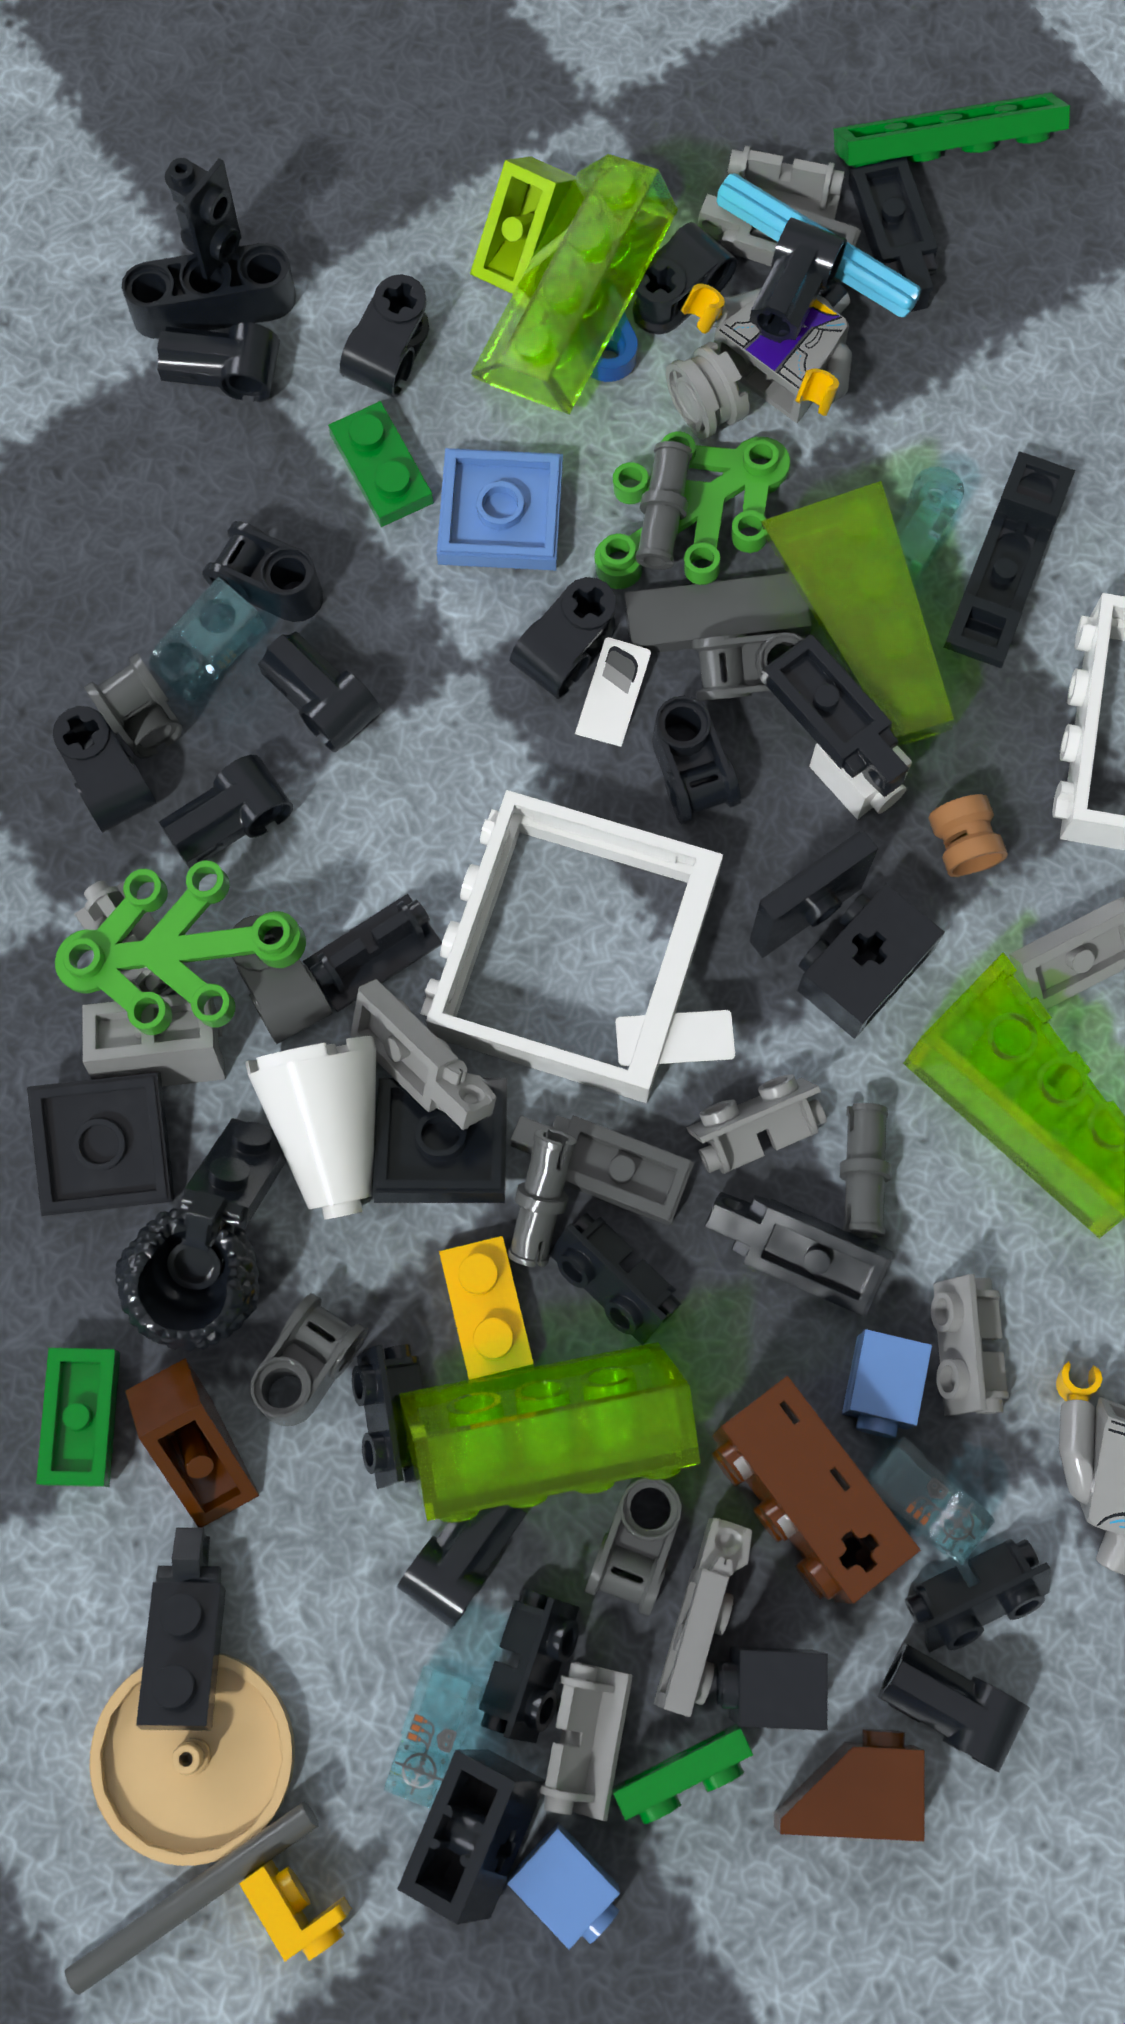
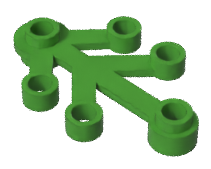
[594,431,790,589]
[55,860,306,1035]

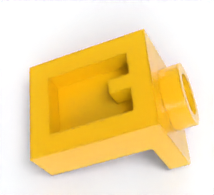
[239,1860,352,1961]

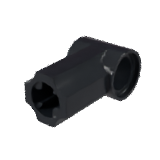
[749,217,847,343]
[157,323,280,402]
[258,631,381,752]
[159,755,293,869]
[397,1479,527,1629]
[877,1644,1030,1773]

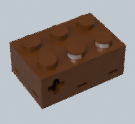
[711,1375,921,1604]

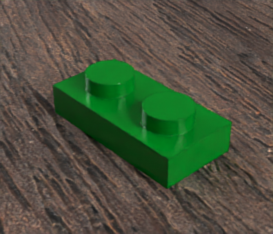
[328,401,434,528]
[36,1348,121,1487]
[612,1724,753,1824]

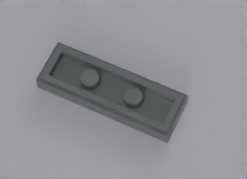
[624,571,812,653]

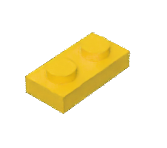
[439,1236,534,1382]

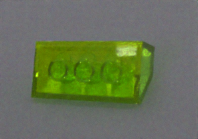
[471,154,678,415]
[399,1342,701,1522]

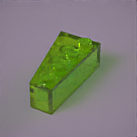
[761,481,954,746]
[903,952,1125,1239]

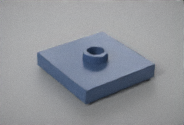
[437,448,563,571]

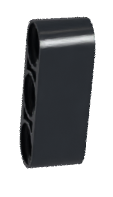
[121,243,296,339]

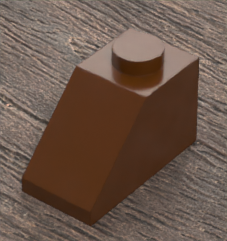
[125,1358,259,1528]
[774,1729,925,1842]

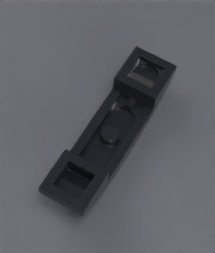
[943,451,1075,668]

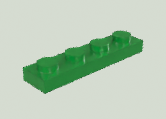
[834,93,1070,168]

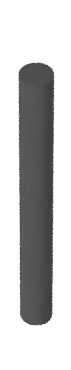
[65,1801,318,1995]

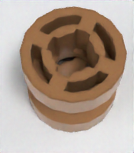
[928,794,1008,877]

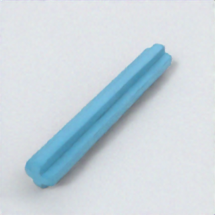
[716,173,921,318]

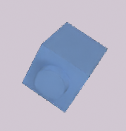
[842,1329,932,1438]
[507,1822,620,1950]

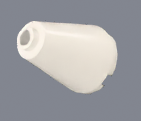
[245,1036,377,1220]

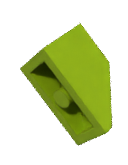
[470,156,580,297]

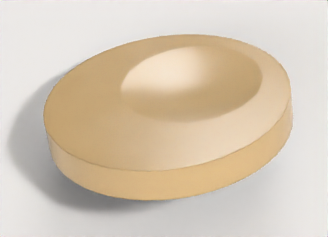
[89,1653,295,1866]

